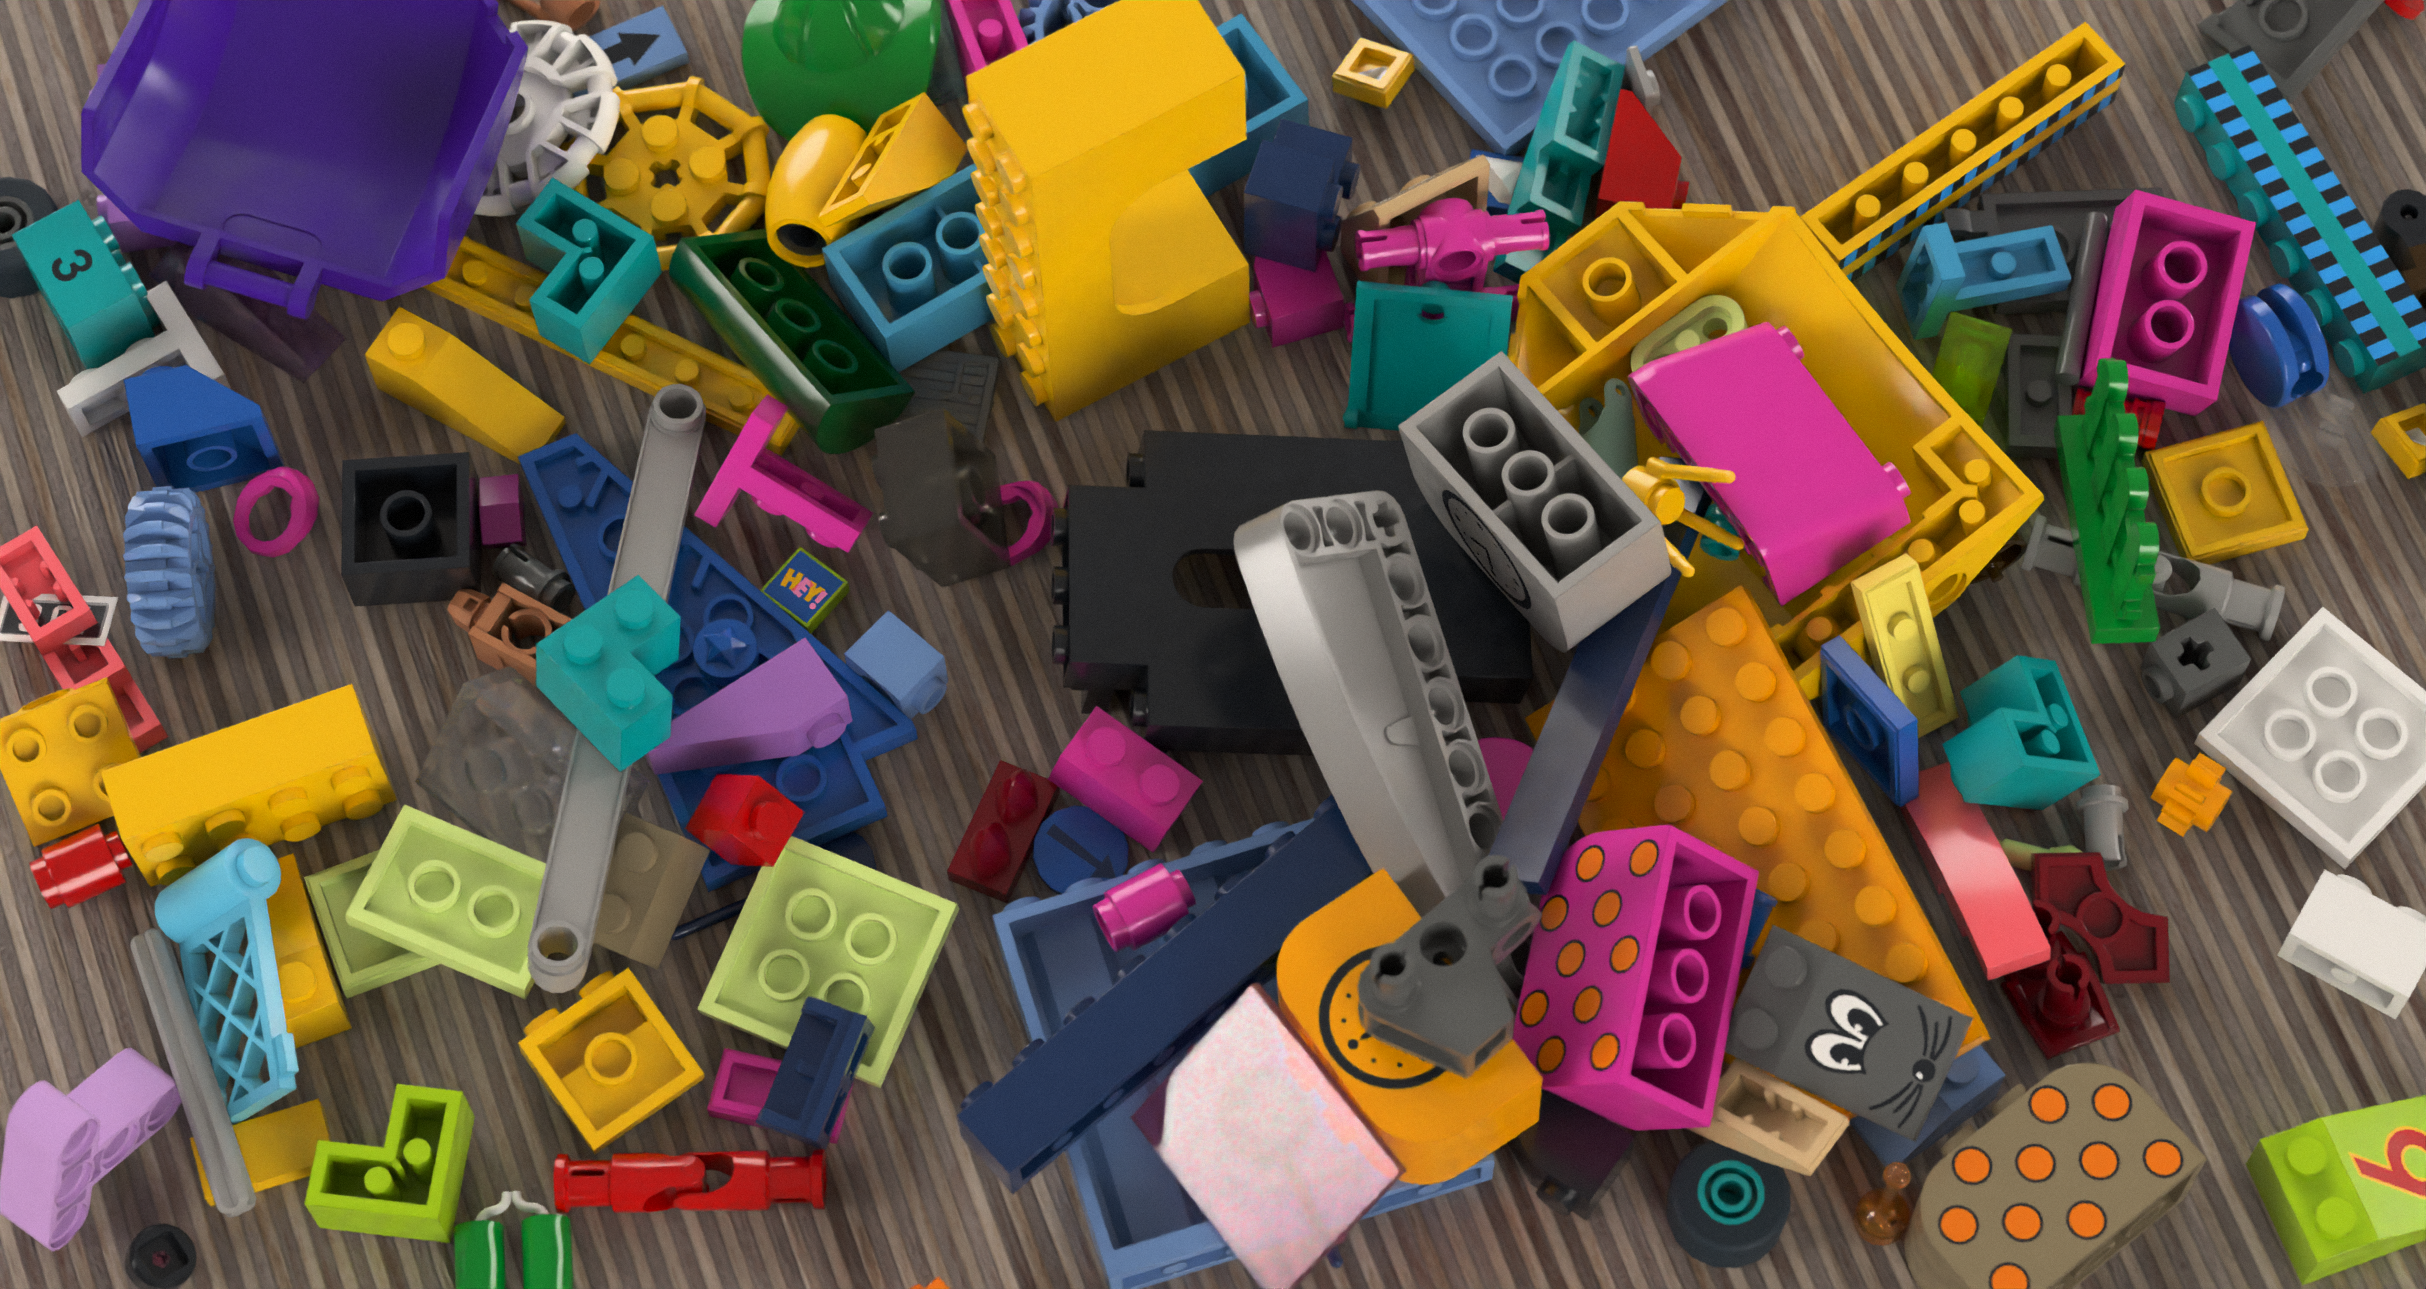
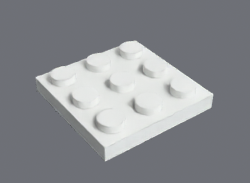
[2194,607,2426,869]

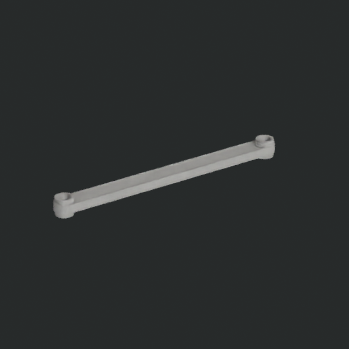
[528,384,706,993]

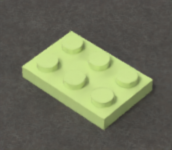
[345,804,548,1000]

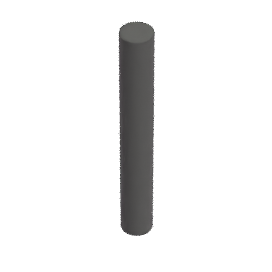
[2054,212,2110,385]

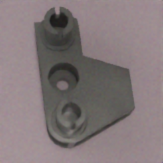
[1357,855,1542,1079]

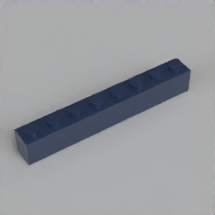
[956,795,1373,1194]

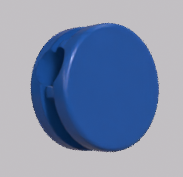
[2229,284,2329,408]

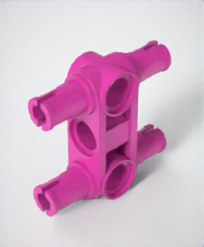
[1343,198,1549,343]

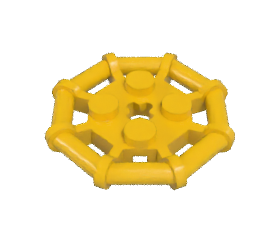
[559,76,771,271]

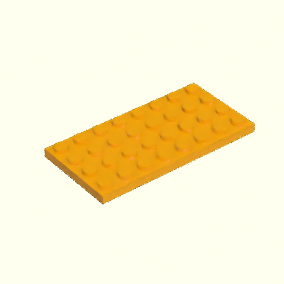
[1525,585,1991,1121]

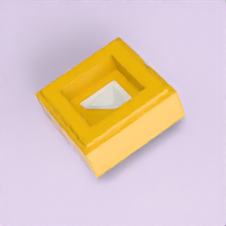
[1332,38,1415,109]
[2370,403,2426,479]

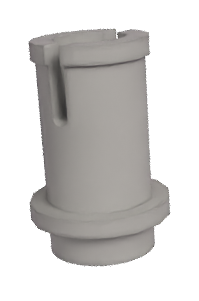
[2076,784,2129,871]

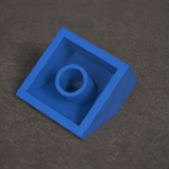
[124,365,285,493]

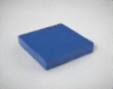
[1820,635,1919,808]

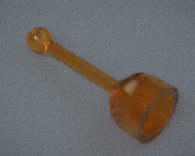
[1854,1162,1911,1246]

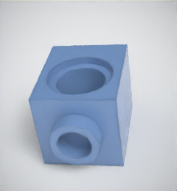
[844,610,948,719]

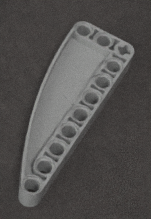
[1234,490,1534,1039]

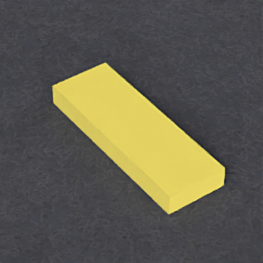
[1850,554,1959,738]

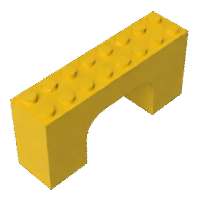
[962,0,1250,422]

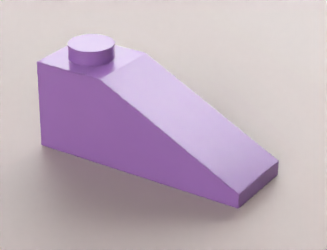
[645,638,853,775]

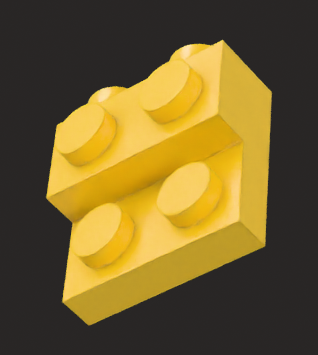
[518,967,705,1154]

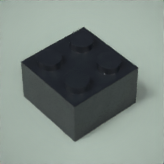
[341,452,481,607]

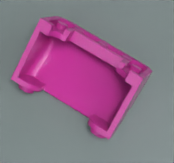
[1628,322,1911,606]

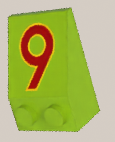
[2246,1095,2426,1285]

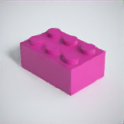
[2077,190,2256,417]

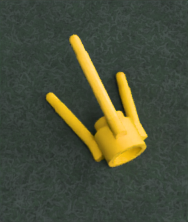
[1622,457,1745,577]

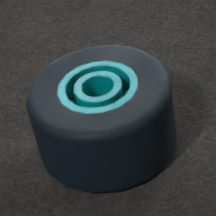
[1667,1140,1790,1268]

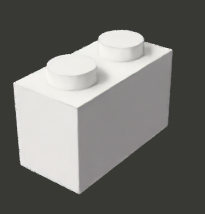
[2277,869,2426,1020]

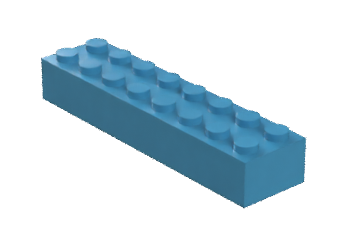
[822,13,1309,373]

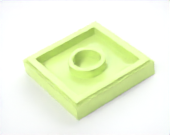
[304,850,440,999]

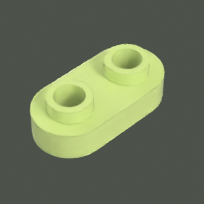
[1631,295,1748,372]

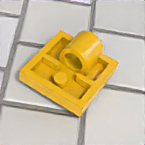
[0,677,141,847]

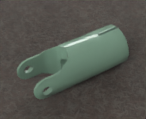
[1579,378,1638,480]

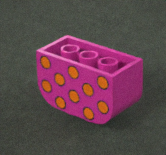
[1513,824,1759,1130]

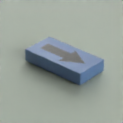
[555,6,689,98]

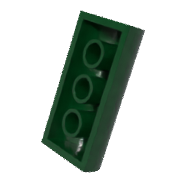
[669,229,915,454]

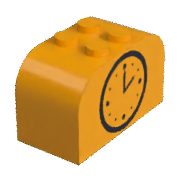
[1277,868,1542,1185]

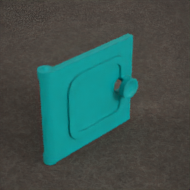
[1342,281,1513,431]

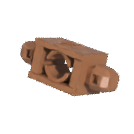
[447,583,572,694]

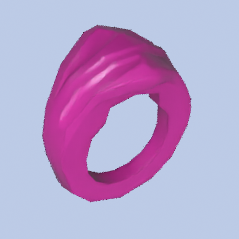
[233,466,320,558]
[970,480,1058,566]

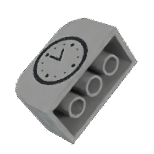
[1398,351,1671,652]

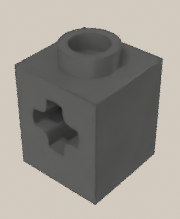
[2140,608,2251,719]

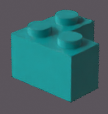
[516,178,662,365]
[536,575,681,772]
[1943,655,2101,810]

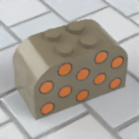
[1905,1063,2207,1289]

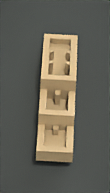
[1686,1057,1849,1176]

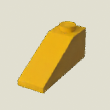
[818,92,968,227]
[364,306,566,464]
[246,853,352,1049]

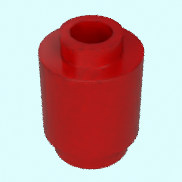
[29,824,133,909]

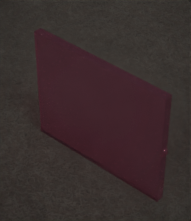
[1130,983,1407,1289]

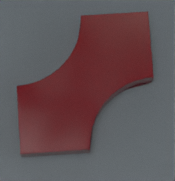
[2031,852,2170,984]

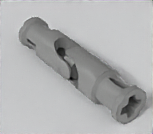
[2021,514,2286,642]

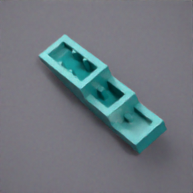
[1493,40,1625,284]

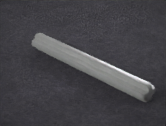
[130,928,257,1218]

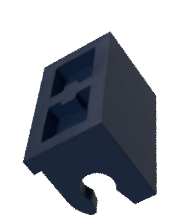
[756,996,875,1150]

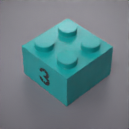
[12,199,161,370]

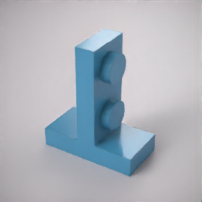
[1895,222,2072,340]

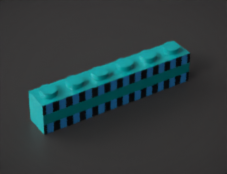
[2174,45,2426,395]

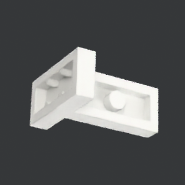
[57,281,231,437]

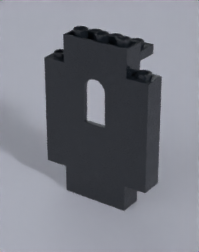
[1050,430,1533,756]

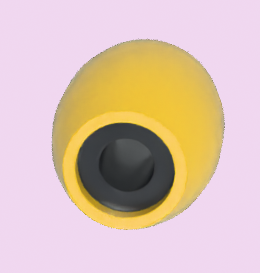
[765,115,868,267]

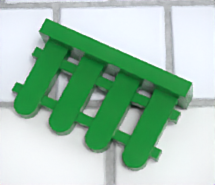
[2053,358,2160,644]

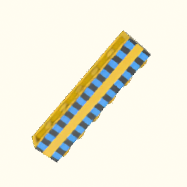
[1800,22,2126,282]

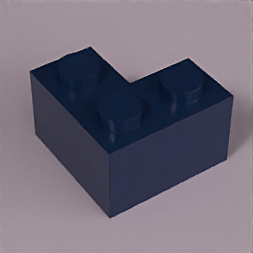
[1243,118,1360,272]

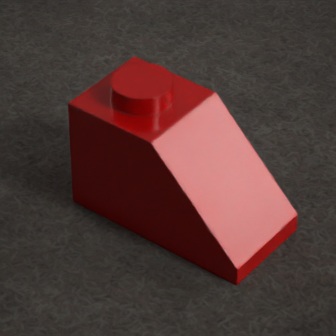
[1594,89,1690,220]

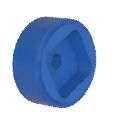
[693,619,759,686]

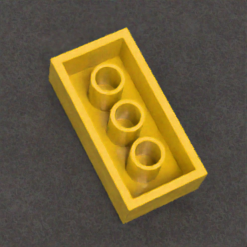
[101,684,397,887]

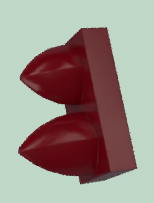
[947,760,1060,904]

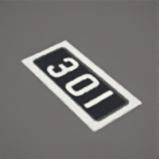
[0,594,118,646]

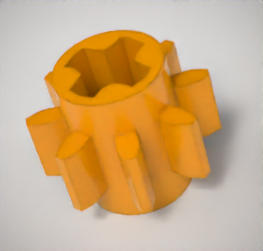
[2150,752,2233,837]

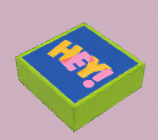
[760,547,850,634]

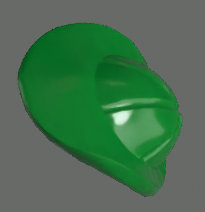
[741,0,941,141]

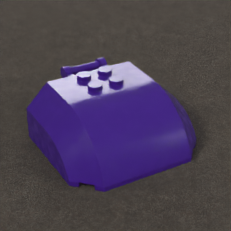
[81,0,528,320]

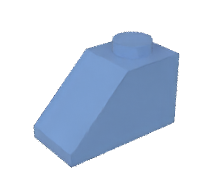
[1850,1045,2005,1174]

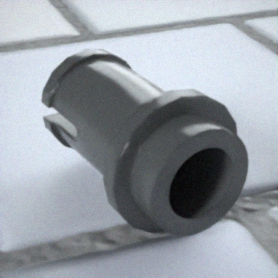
[492,543,575,613]

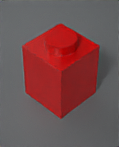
[685,774,804,867]

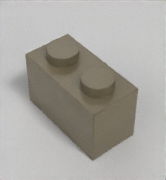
[593,812,710,970]

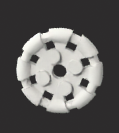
[474,20,620,216]

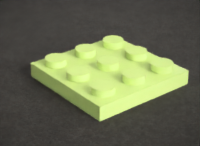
[697,836,959,1088]

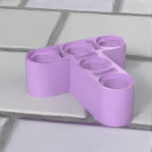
[0,1048,182,1251]

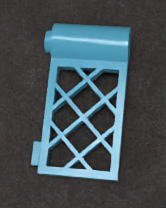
[155,838,299,1125]

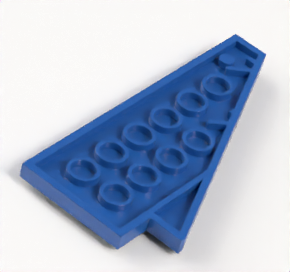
[518,433,918,892]

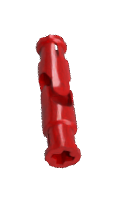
[553,1149,827,1214]

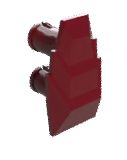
[2000,900,2120,1060]

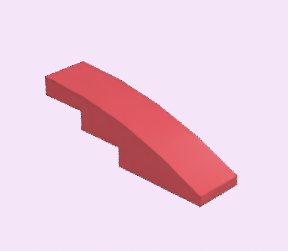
[0,526,168,753]
[1900,762,2051,981]

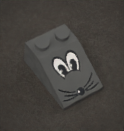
[1725,925,1973,1142]

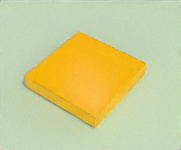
[2142,421,2309,565]

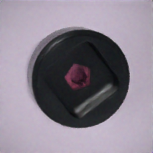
[125,1224,197,1289]

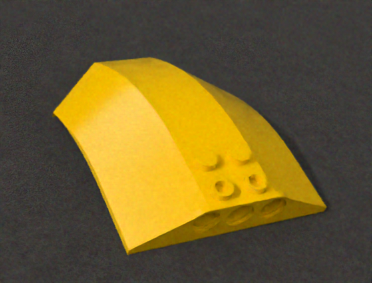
[1507,201,2045,701]

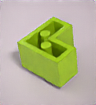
[305,1084,475,1243]

